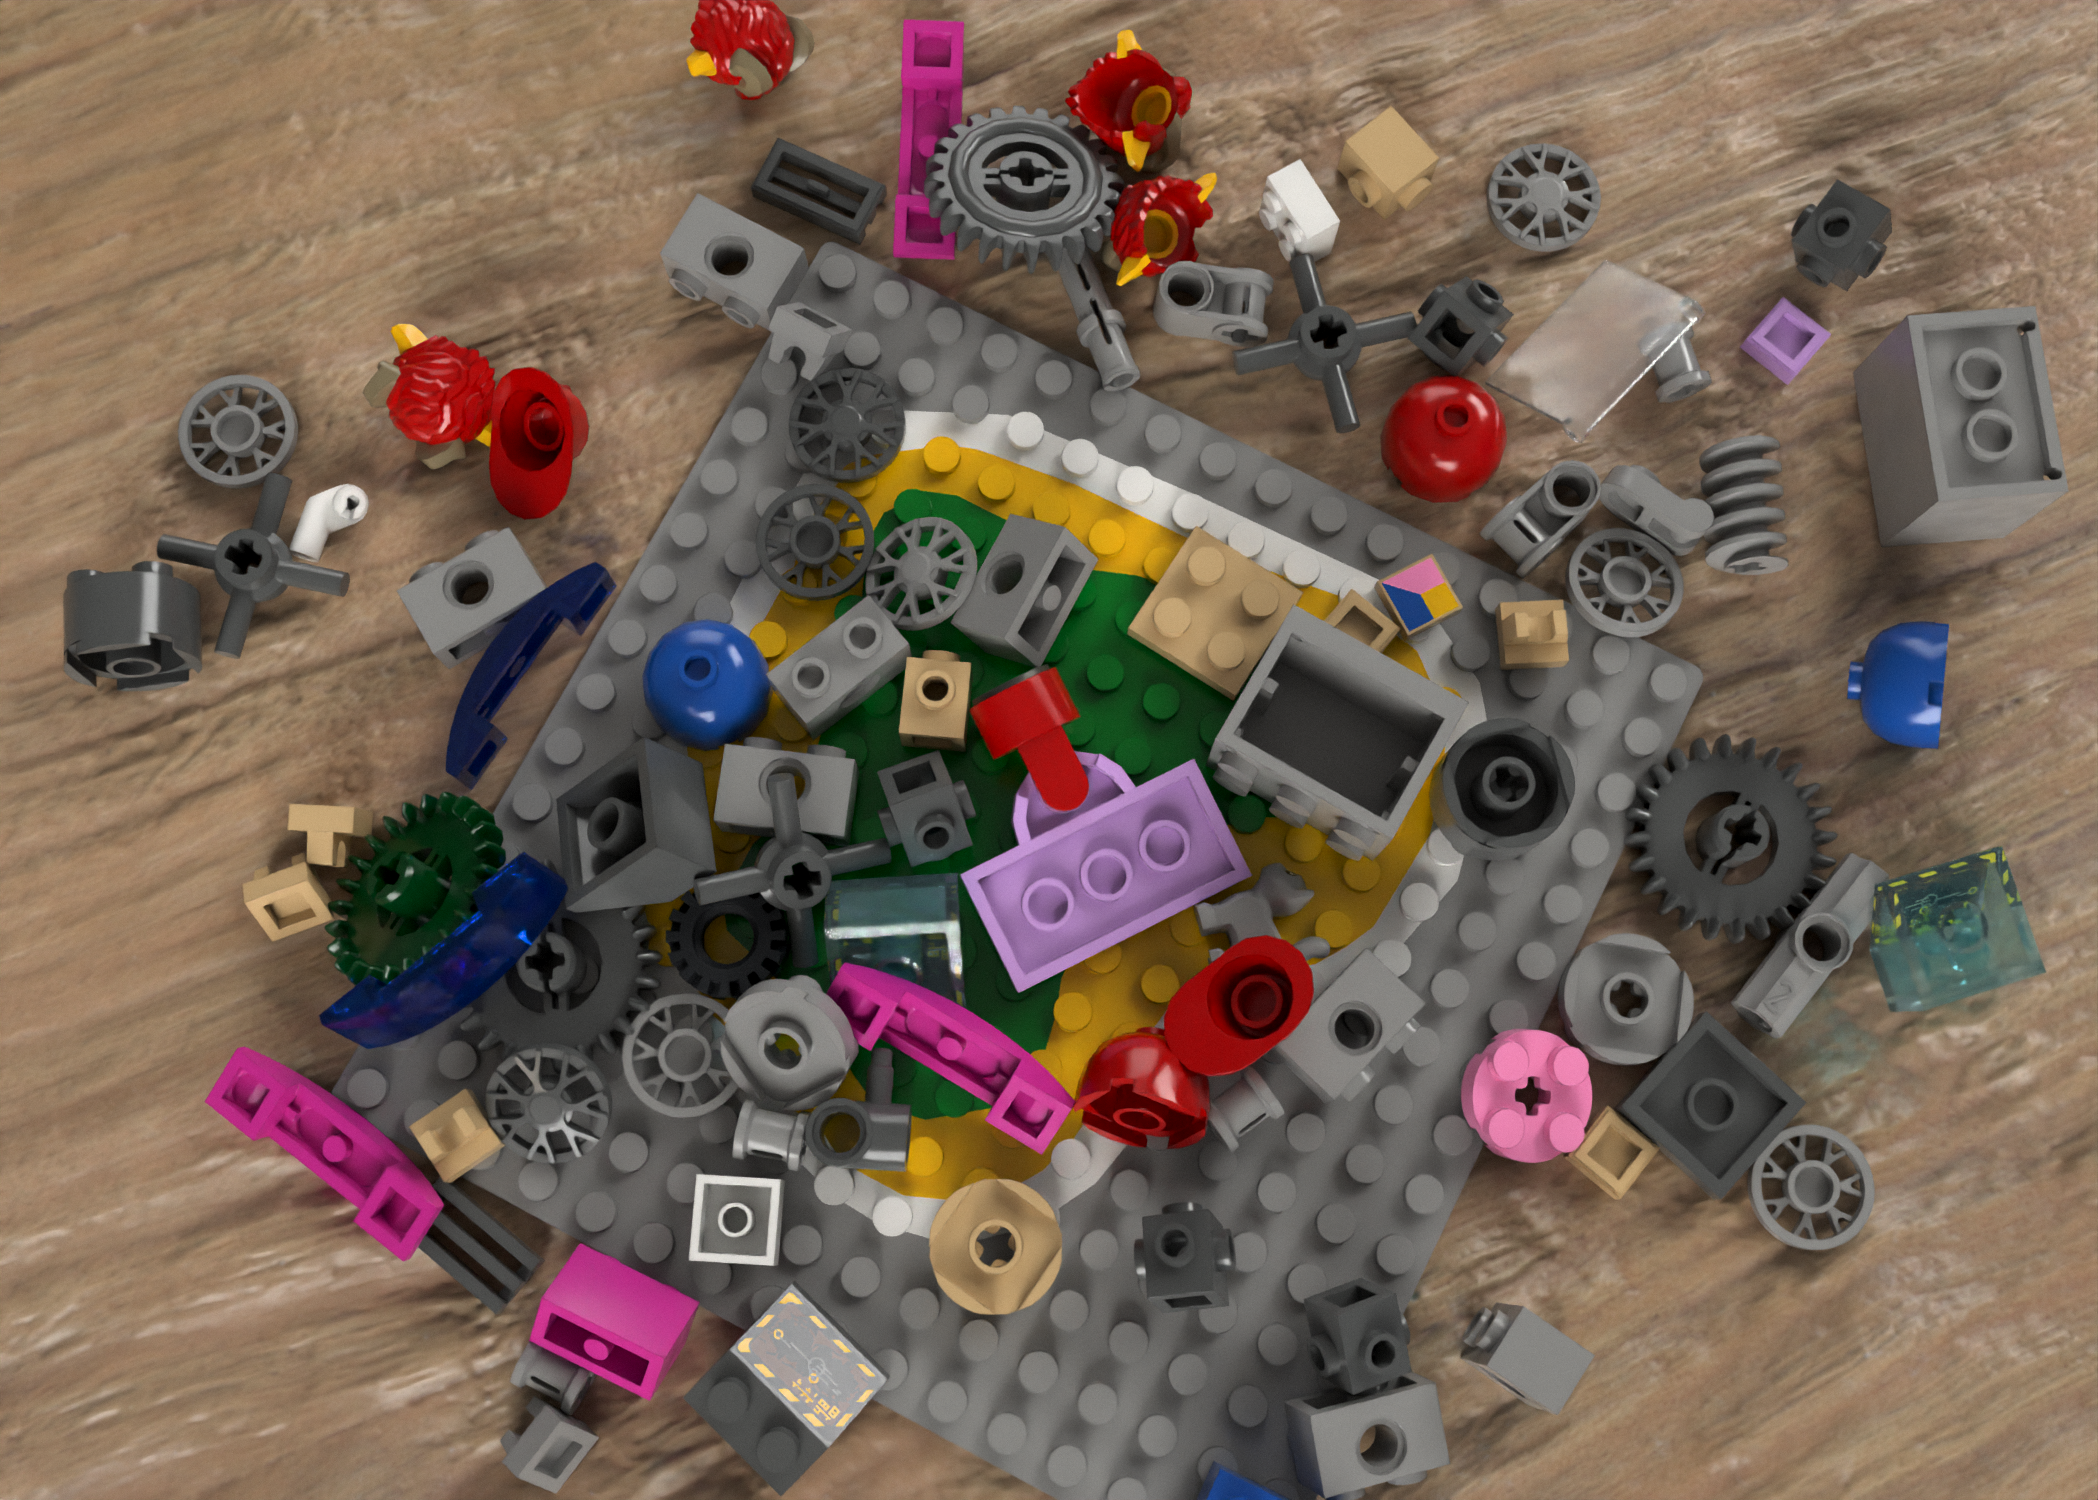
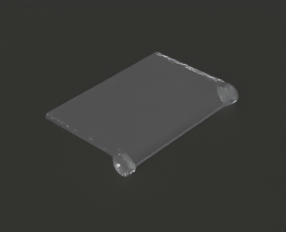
[1485,259,1705,443]

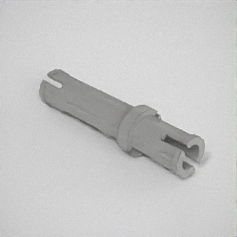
[1059,246,1140,391]

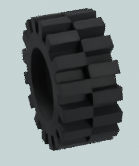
[666,890,790,1000]

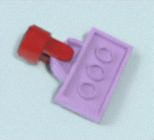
[959,664,1252,993]

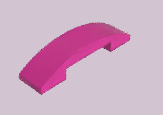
[893,19,964,260]
[826,963,1075,1155]
[204,1046,444,1262]

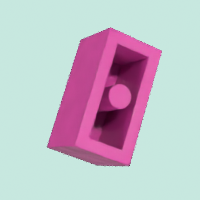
[529,1243,700,1401]

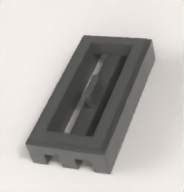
[751,138,887,245]
[418,1177,545,1314]

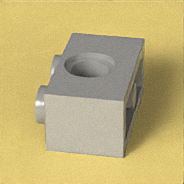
[660,193,809,332]
[951,514,1098,668]
[397,526,558,669]
[766,595,912,741]
[713,737,859,846]
[1271,948,1425,1104]
[1461,1302,1595,1415]
[1284,1372,1450,1500]

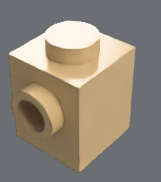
[1337,106,1439,220]
[899,650,973,752]

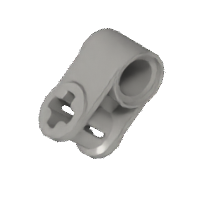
[1153,261,1274,347]
[1479,460,1601,579]

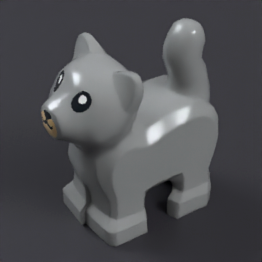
[1194,863,1330,964]

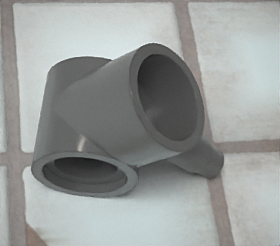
[805,1048,912,1172]

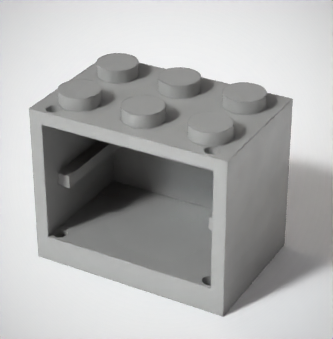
[1853,306,2069,547]
[1205,604,1469,861]

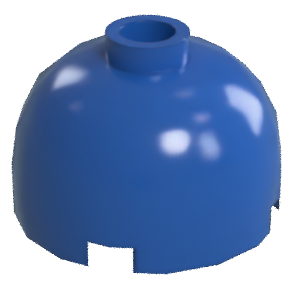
[642,619,773,751]
[1847,621,1949,749]

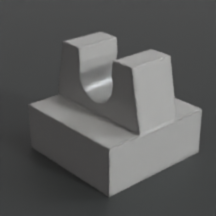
[768,301,852,381]
[500,1396,599,1493]

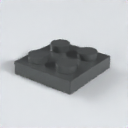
[1615,1011,1807,1200]

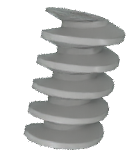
[1699,435,1789,575]

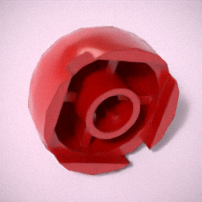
[1380,375,1507,503]
[1073,1027,1210,1149]

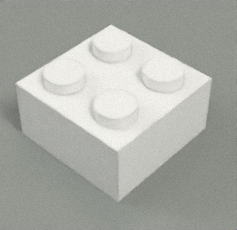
[1259,159,1340,262]
[689,1174,785,1266]

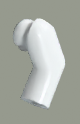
[289,484,369,562]

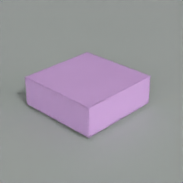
[1740,297,1831,385]

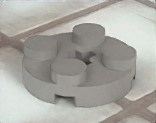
[1558,933,1694,1066]
[720,975,859,1111]

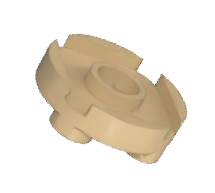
[929,1179,1062,1315]

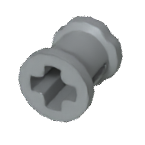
[1638,323,1712,403]
[1207,1066,1284,1153]
[732,1099,811,1171]
[510,1341,596,1416]

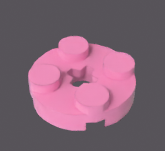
[1461,1029,1592,1163]

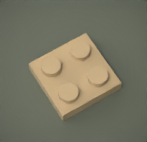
[1127,526,1303,701]

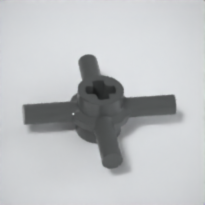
[1232,254,1417,433]
[157,473,350,659]
[693,773,891,968]

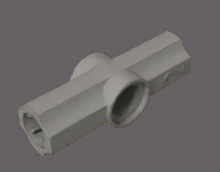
[1730,853,1891,1039]

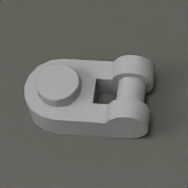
[1599,465,1714,556]

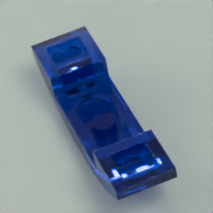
[446,562,617,790]
[319,851,569,1049]

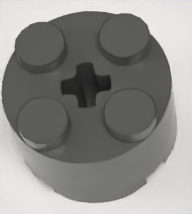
[63,561,202,691]
[1429,718,1575,861]

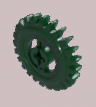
[324,792,506,995]

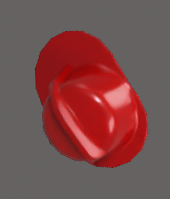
[489,367,590,520]
[1164,935,1314,1077]

